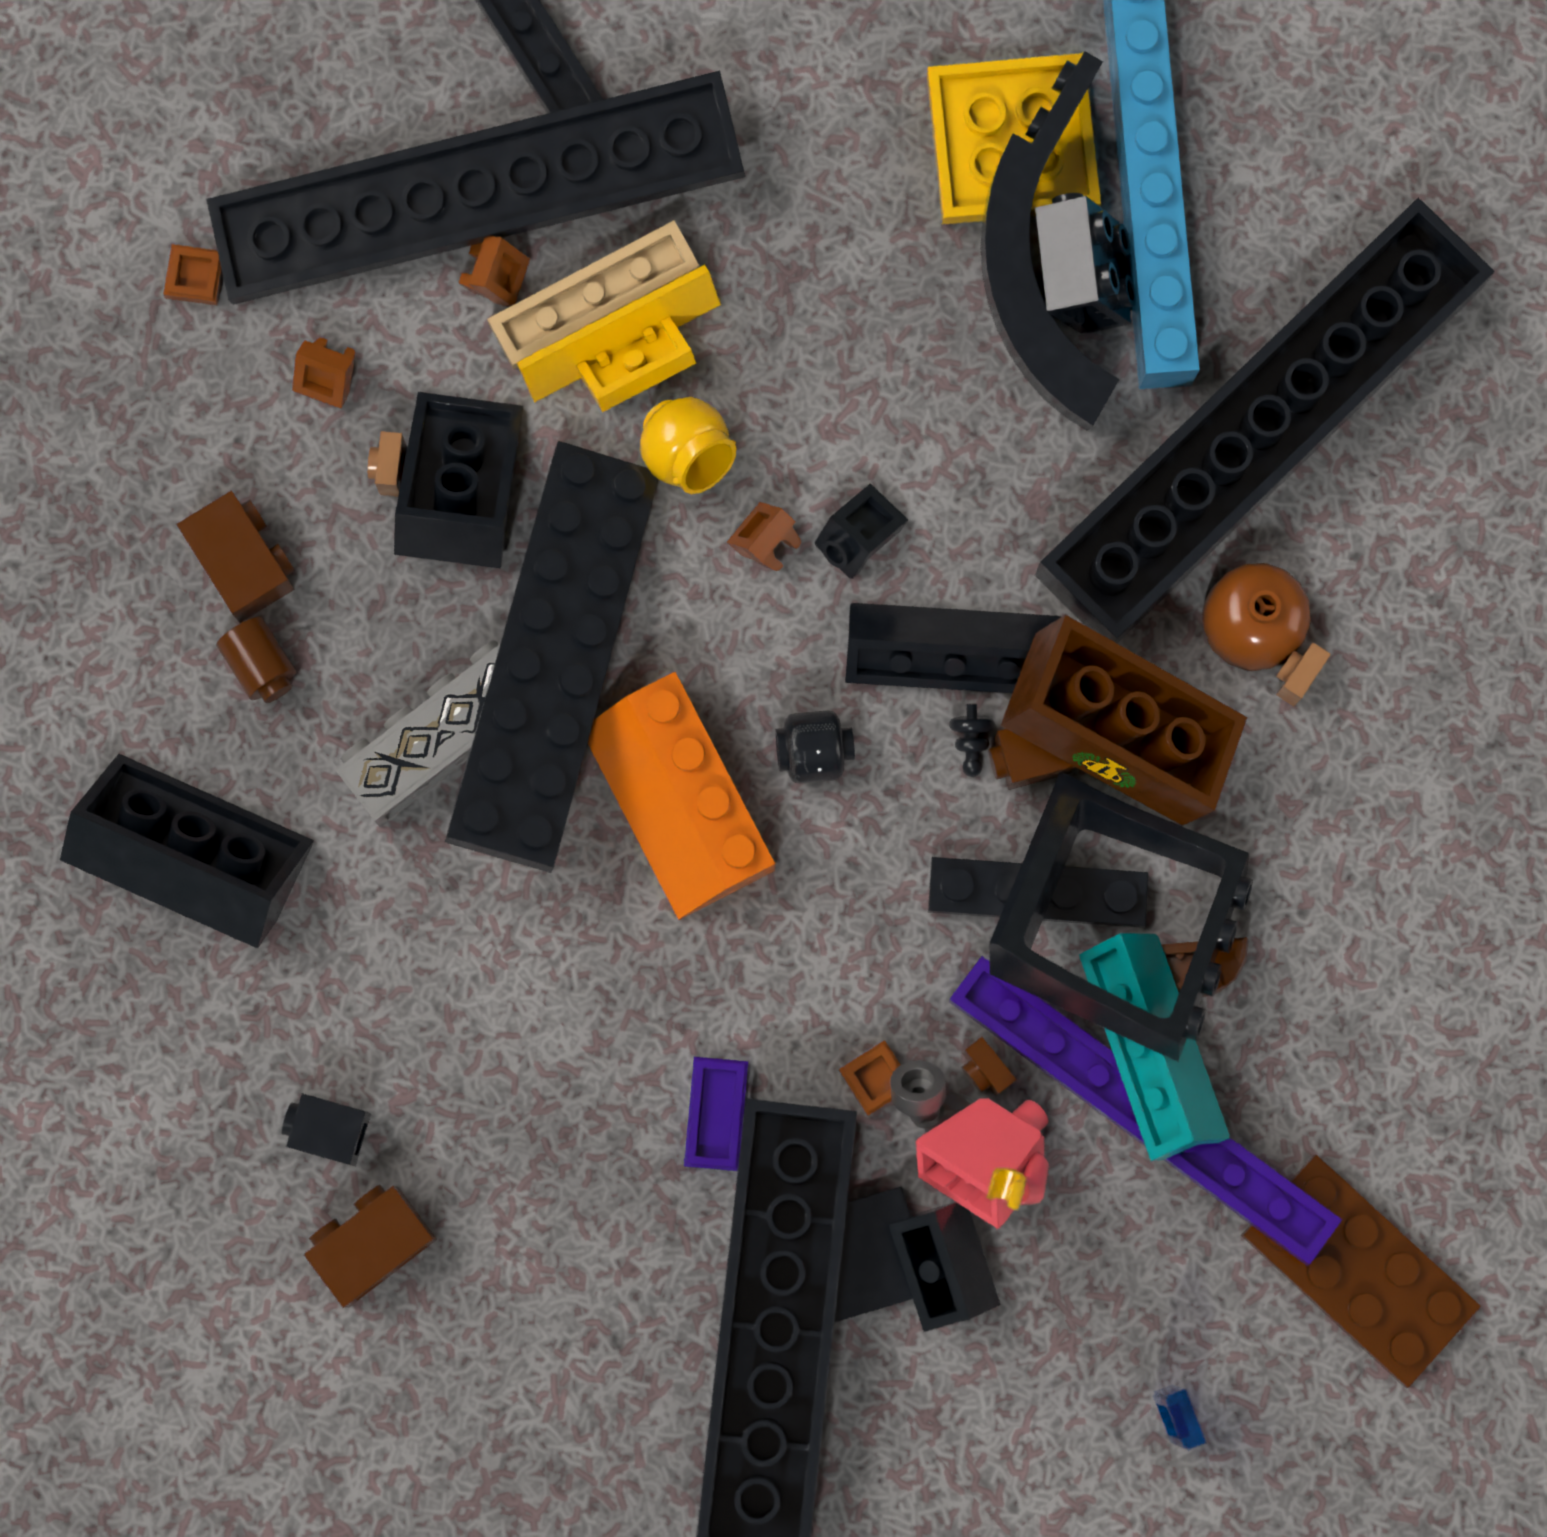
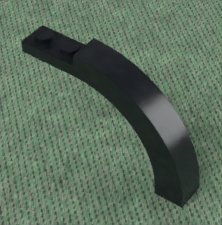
[980,51,1120,431]

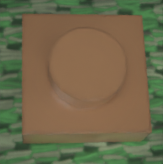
[367,431,407,497]
[1276,643,1331,707]

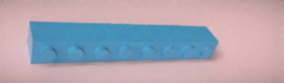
[1103,0,1200,389]

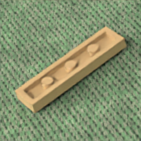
[487,220,700,369]

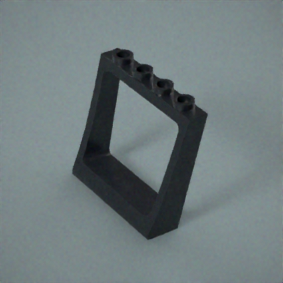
[989,773,1253,1062]

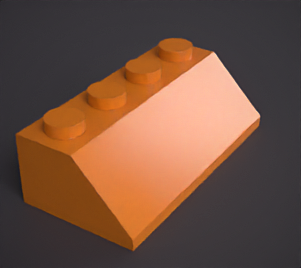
[588,672,775,920]

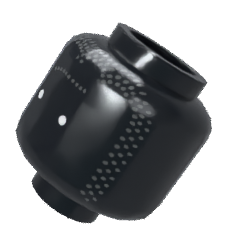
[775,710,855,784]

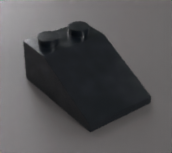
[394,392,524,569]

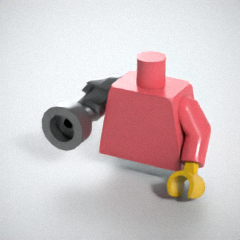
[890,1060,1049,1229]

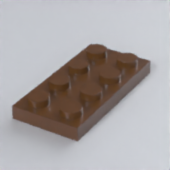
[1241,1154,1481,1388]

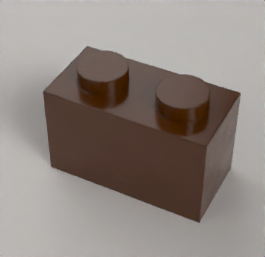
[176,490,295,623]
[303,1184,438,1308]

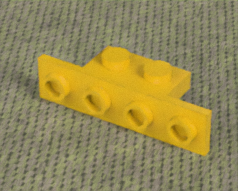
[516,265,721,412]

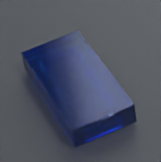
[1153,1385,1206,1450]

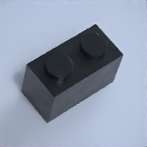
[889,1202,1001,1332]

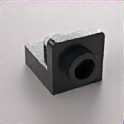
[815,483,909,579]

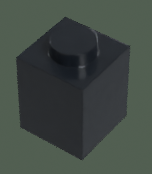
[282,1093,371,1167]

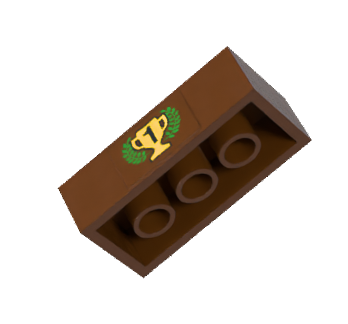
[1000,615,1247,826]

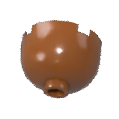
[1202,563,1311,671]

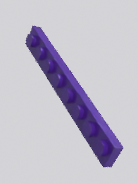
[949,956,1342,1266]

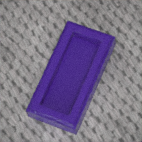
[684,1057,748,1171]

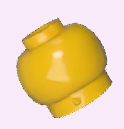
[640,397,737,494]

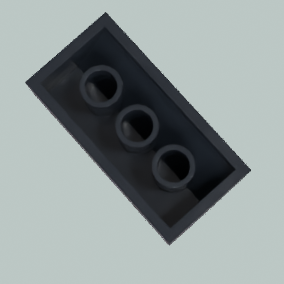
[60,754,314,949]

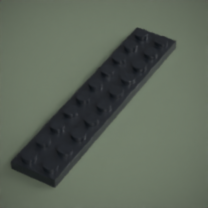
[206,70,746,305]

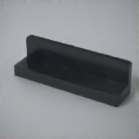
[845,603,1061,693]

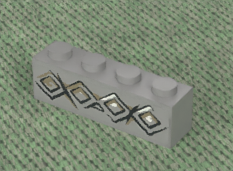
[335,640,500,828]

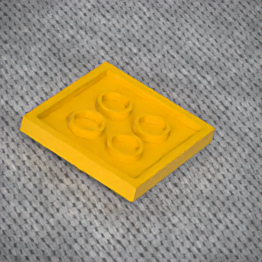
[927,53,1101,225]

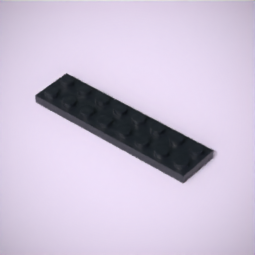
[444,441,658,873]

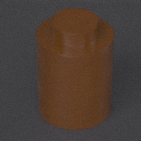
[216,616,296,703]

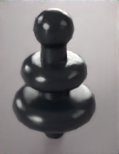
[949,704,995,777]

